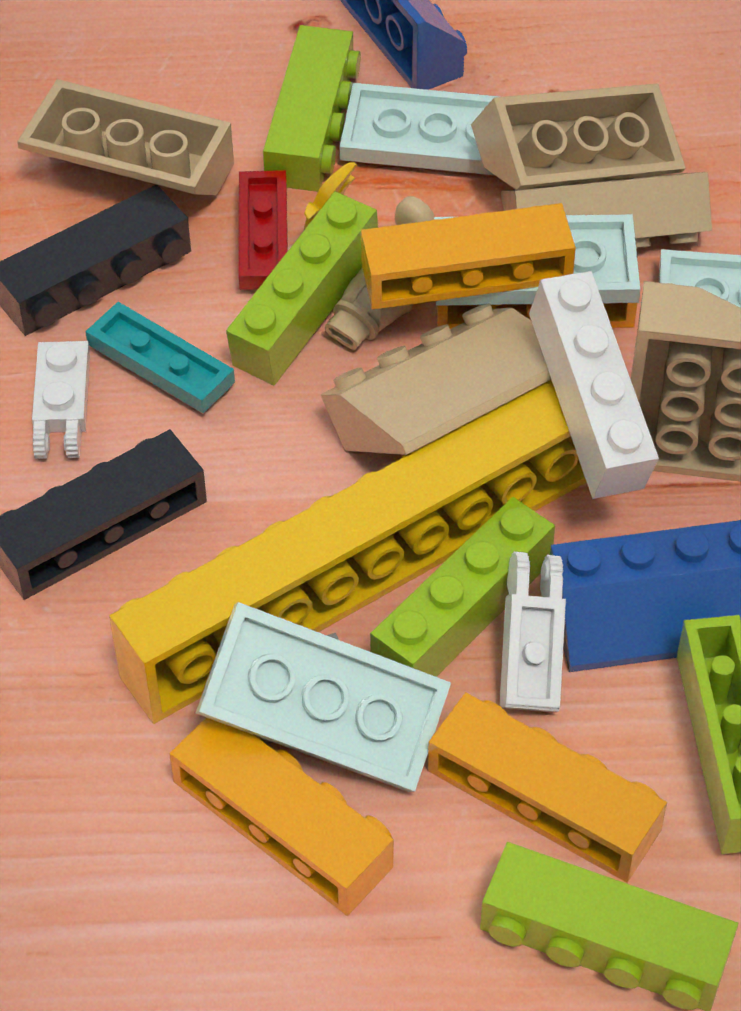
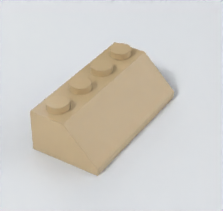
[17,79,234,195]
[471,83,686,190]
[501,172,712,248]

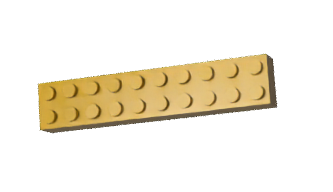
[109,379,587,724]

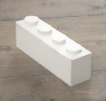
[529,271,659,499]

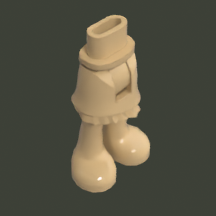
[325,196,435,350]

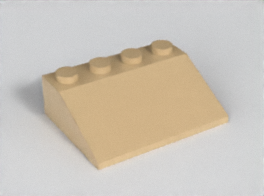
[631,281,741,482]
[320,303,551,455]

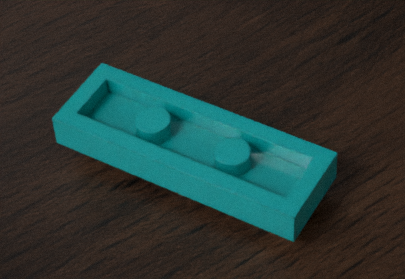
[85,302,235,413]

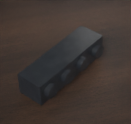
[0,184,191,336]
[0,429,207,600]

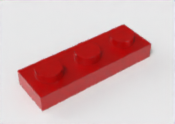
[239,170,288,290]

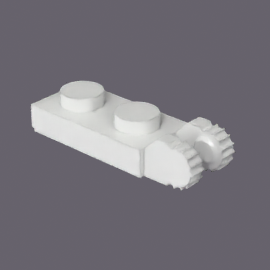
[32,341,90,459]
[499,552,566,712]

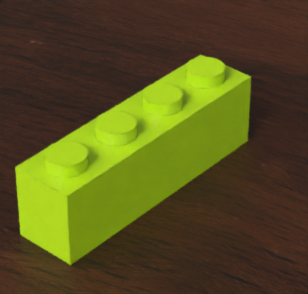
[263,25,361,192]
[226,191,378,386]
[370,497,555,677]
[677,615,741,854]
[480,842,739,1011]

